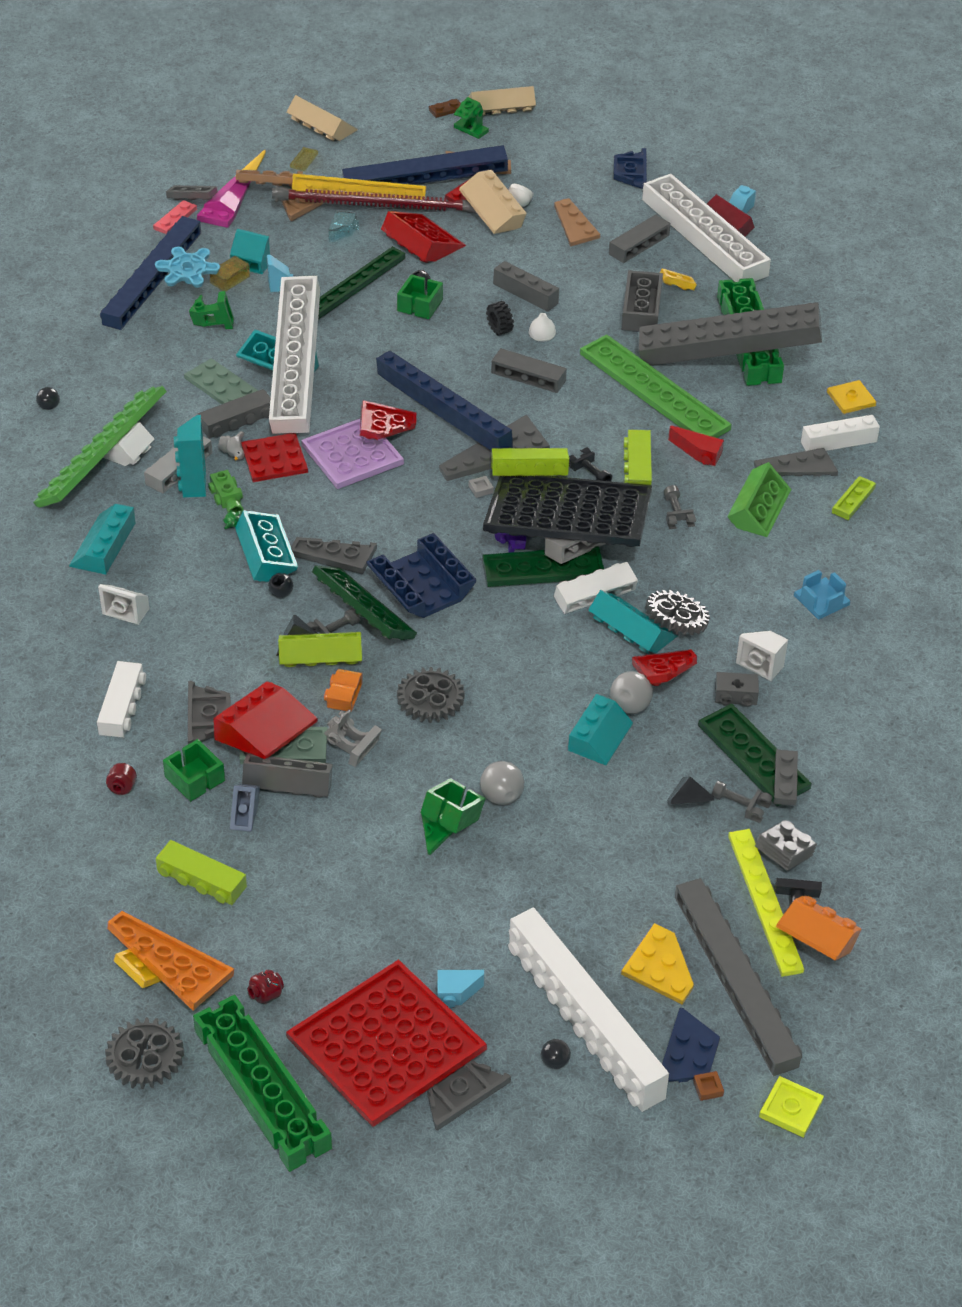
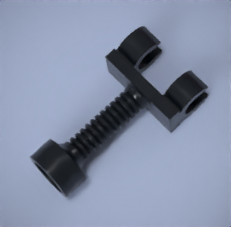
[569,447,612,481]

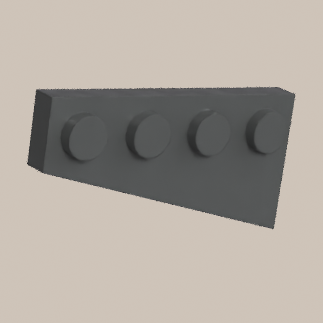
[754,448,838,476]
[291,537,377,574]

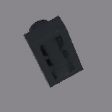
[774,878,822,905]

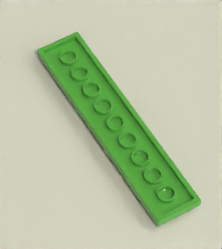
[580,334,732,438]
[33,386,167,508]

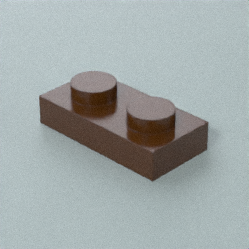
[429,99,461,118]

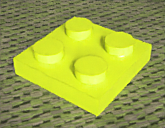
[759,1076,824,1138]

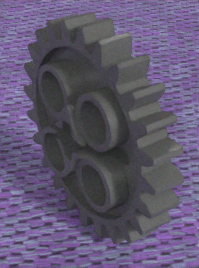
[645,590,710,635]
[397,667,465,723]
[105,1017,184,1089]

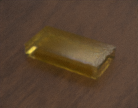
[290,147,318,171]

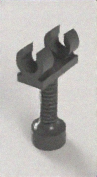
[664,485,696,529]
[307,608,360,634]
[712,781,773,823]

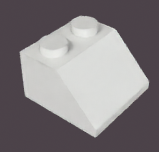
[103,422,154,466]
[98,584,149,625]
[736,631,788,681]

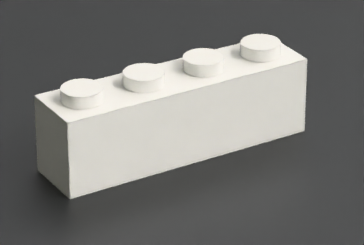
[801,415,880,451]
[554,562,638,614]
[97,661,146,738]

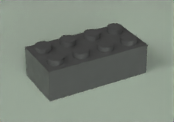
[621,270,663,331]

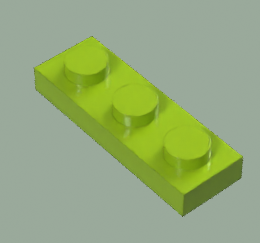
[832,476,876,520]

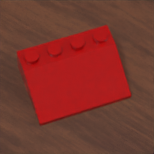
[381,211,466,263]
[213,681,318,759]

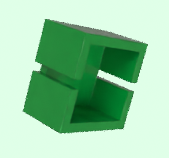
[397,274,443,319]
[163,739,225,802]
[420,778,486,834]

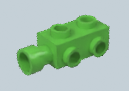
[208,470,244,515]

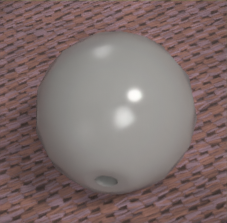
[610,671,653,714]
[480,761,525,805]

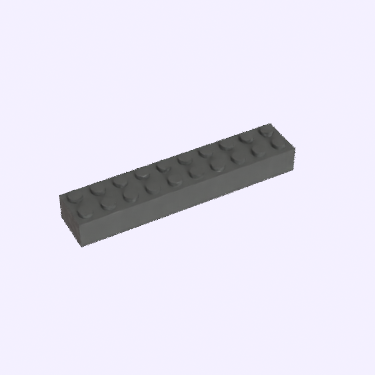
[639,302,822,366]

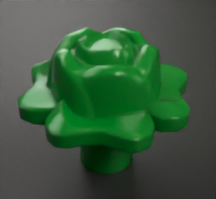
[223,511,241,529]

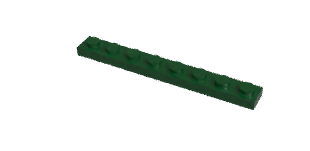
[318,246,405,320]

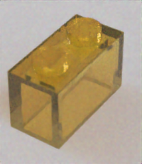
[210,256,250,291]

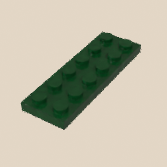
[482,546,604,587]
[312,565,417,640]
[698,703,812,807]

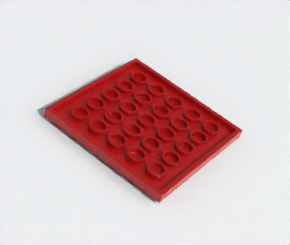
[286,959,487,1127]

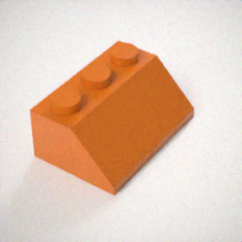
[776,896,862,961]

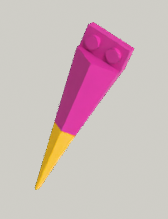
[197,150,266,228]

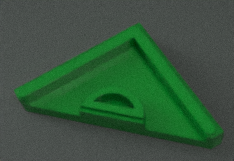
[421,814,453,855]

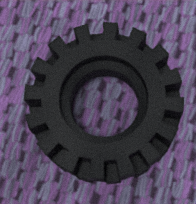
[486,301,514,336]

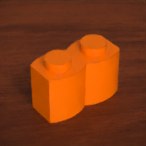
[324,669,363,712]

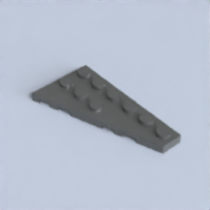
[439,414,550,481]

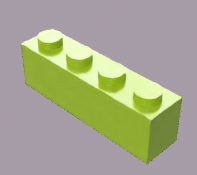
[624,430,652,485]
[491,448,569,476]
[278,632,362,667]
[156,840,247,905]

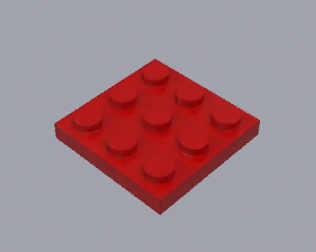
[241,433,308,482]

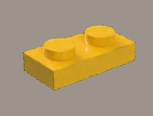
[660,268,697,290]
[114,949,161,988]

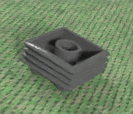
[755,820,817,870]

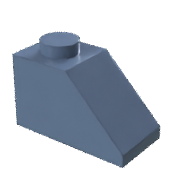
[230,784,260,831]

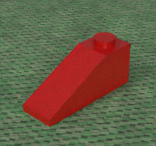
[668,425,724,466]

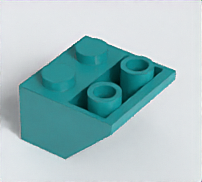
[230,229,270,275]

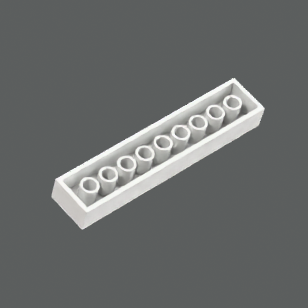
[642,174,771,282]
[269,276,320,434]
[508,907,669,1112]

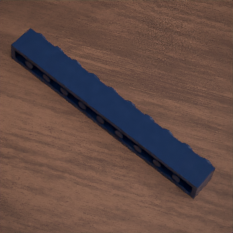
[342,145,508,185]
[100,216,201,330]
[376,351,513,451]

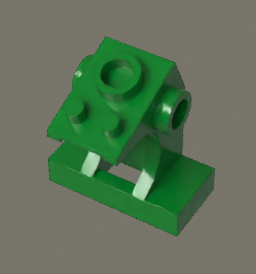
[454,97,489,139]
[189,291,234,329]

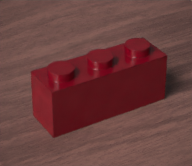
[707,194,755,237]

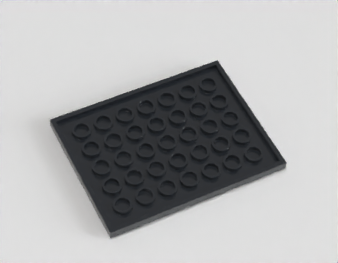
[483,476,652,547]

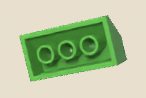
[727,462,792,537]

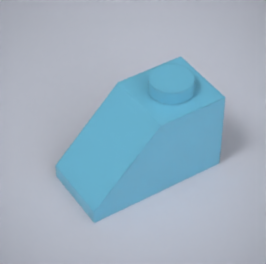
[729,185,756,213]
[267,255,293,292]
[437,970,484,1008]

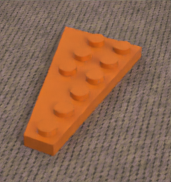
[107,911,234,1011]

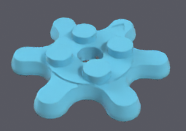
[155,247,220,288]

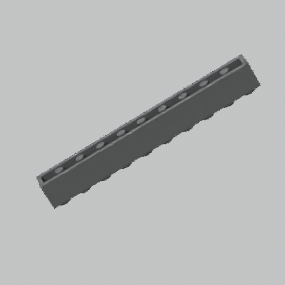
[675,878,802,1076]

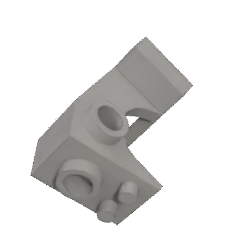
[324,710,382,767]

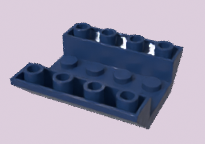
[366,533,476,618]

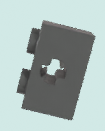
[715,672,759,706]

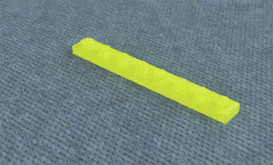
[728,829,804,977]

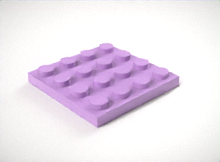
[301,419,404,489]

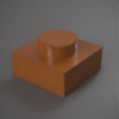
[693,1071,724,1101]

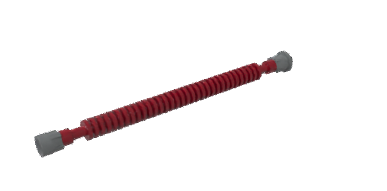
[272,185,476,213]

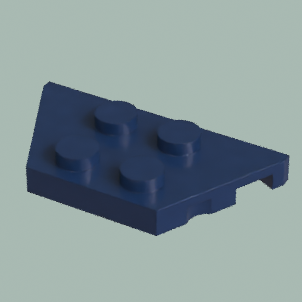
[614,148,647,189]
[662,1007,720,1083]

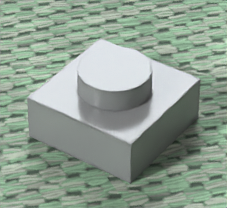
[468,476,494,498]

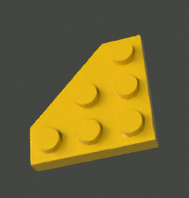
[621,923,694,1005]

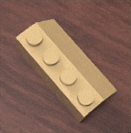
[469,86,536,116]
[287,95,358,141]
[459,170,527,234]

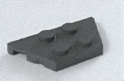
[188,681,231,744]
[427,1060,511,1131]

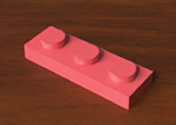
[153,200,197,234]

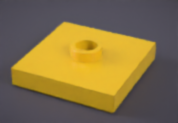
[827,380,876,414]

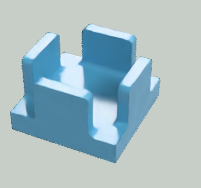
[794,570,850,620]

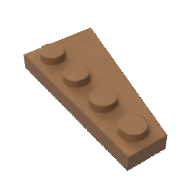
[236,170,303,187]
[554,198,600,246]

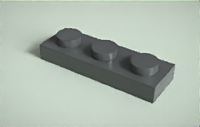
[166,185,218,200]
[774,749,798,806]

